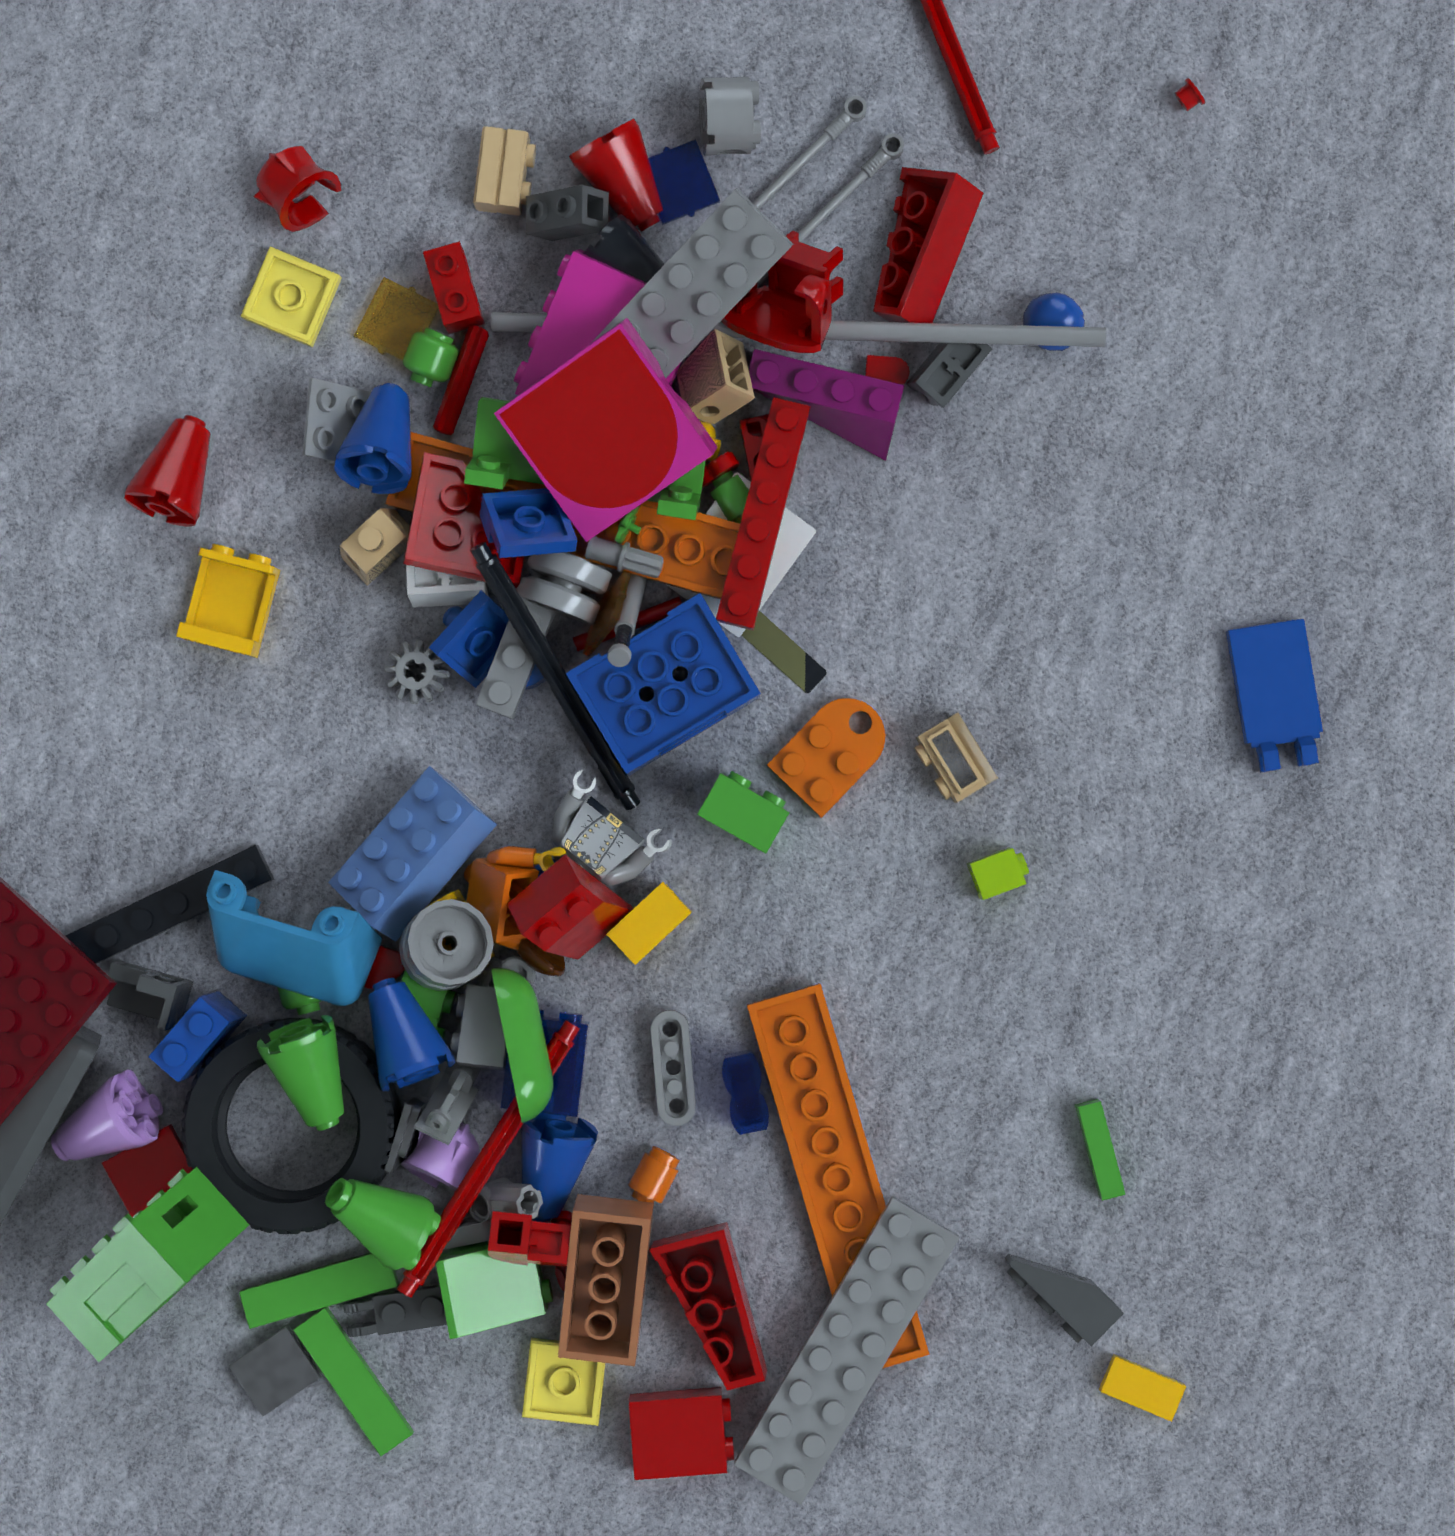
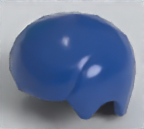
[1023,292,1085,351]

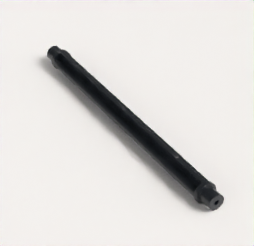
[470,542,640,810]

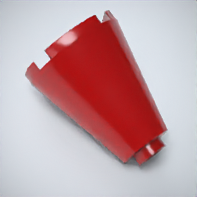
[569,119,663,232]
[124,415,211,527]

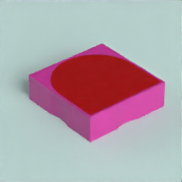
[494,318,717,542]

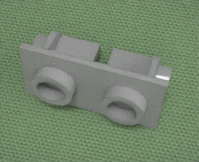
[414,1066,479,1145]

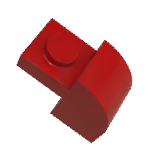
[488,1211,571,1267]

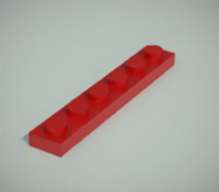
[716,397,811,631]

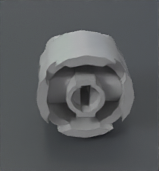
[699,76,761,156]

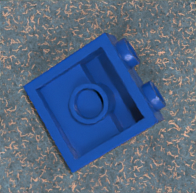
[480,488,577,558]

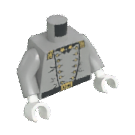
[552,769,672,886]

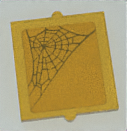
[354,277,439,361]

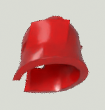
[253,146,341,232]

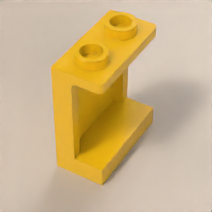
[176,544,280,658]

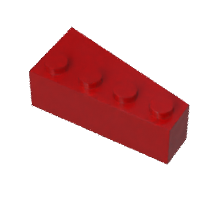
[649,1222,768,1391]

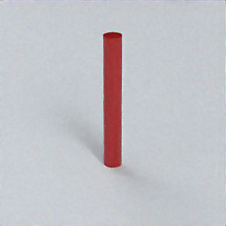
[573,596,682,652]

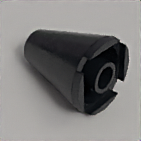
[584,214,664,283]

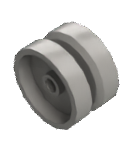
[517,552,612,625]
[399,899,494,991]

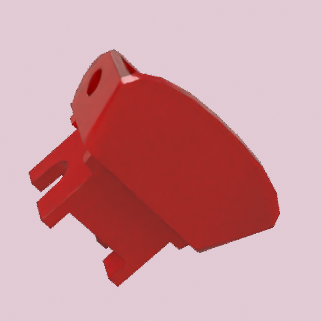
[721,231,843,353]

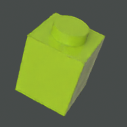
[966,848,1029,900]

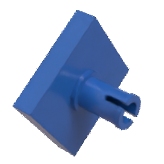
[429,590,509,688]

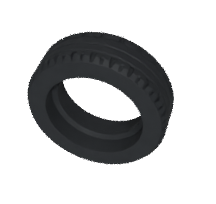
[181,1017,401,1234]

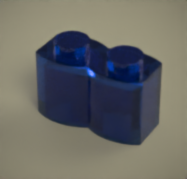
[722,1049,769,1135]

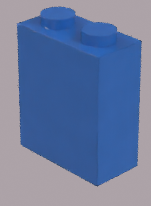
[148,991,247,1082]

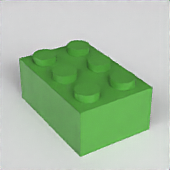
[697,771,790,854]

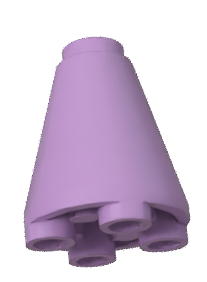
[51,1069,163,1161]

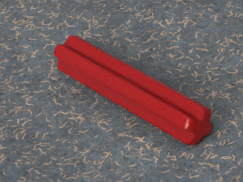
[433,325,489,435]

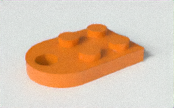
[767,698,885,818]

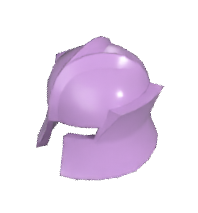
[401,1122,480,1191]

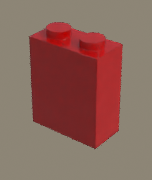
[629,1387,735,1480]

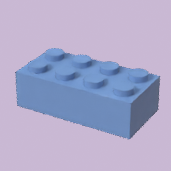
[328,766,497,941]

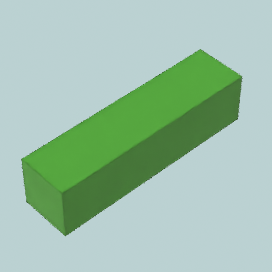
[1075,1099,1126,1201]

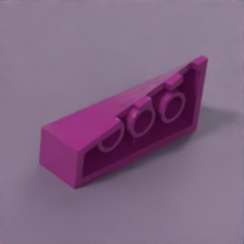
[749,349,905,461]

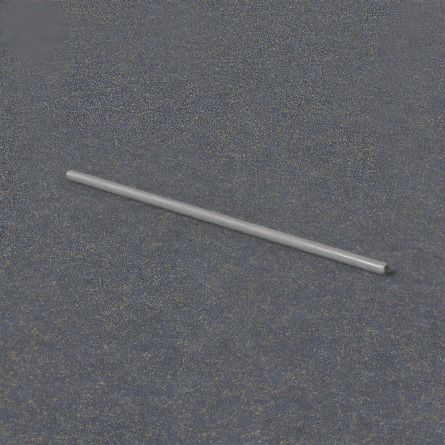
[491,312,1106,347]

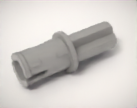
[585,536,664,578]

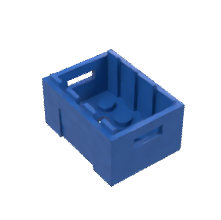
[566,593,761,776]

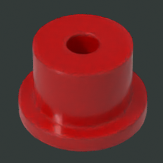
[1174,78,1206,112]

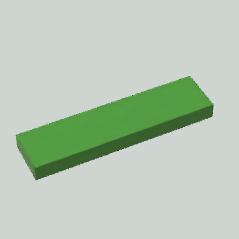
[239,1252,399,1329]
[293,1307,414,1456]

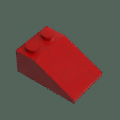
[507,854,633,960]

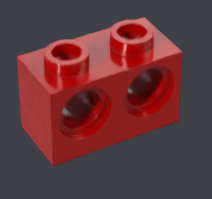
[423,241,485,334]

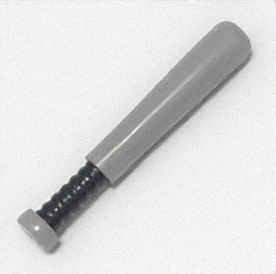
[607,573,647,667]

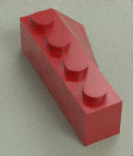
[873,167,984,323]

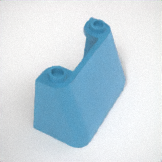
[206,870,382,1006]

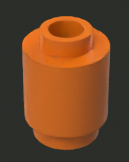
[628,1146,680,1203]

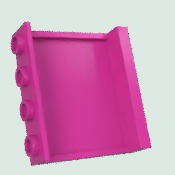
[514,249,682,395]

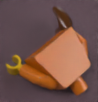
[464,846,567,977]

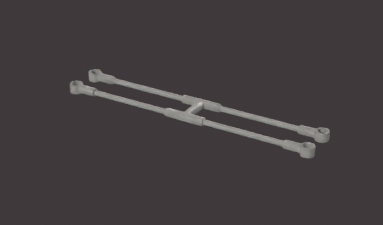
[753,96,904,288]

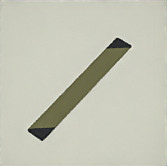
[742,611,827,693]

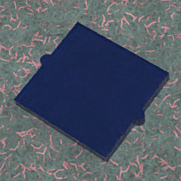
[648,139,720,225]

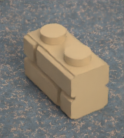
[473,126,536,216]

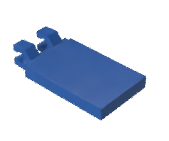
[1226,619,1323,773]

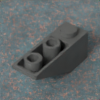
[1005,1254,1124,1347]

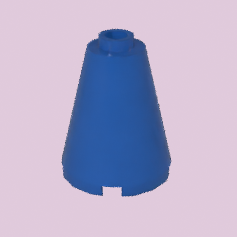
[334,383,412,494]
[368,978,456,1091]
[521,1110,598,1222]

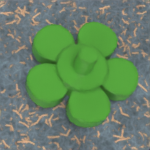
[615,505,642,544]

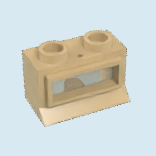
[914,713,998,803]

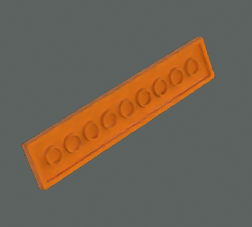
[385,432,740,600]
[747,983,930,1369]

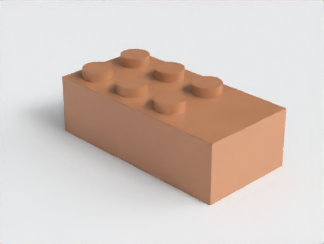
[558,1194,654,1366]

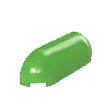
[491,968,553,1123]

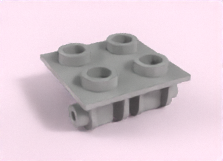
[303,378,371,465]

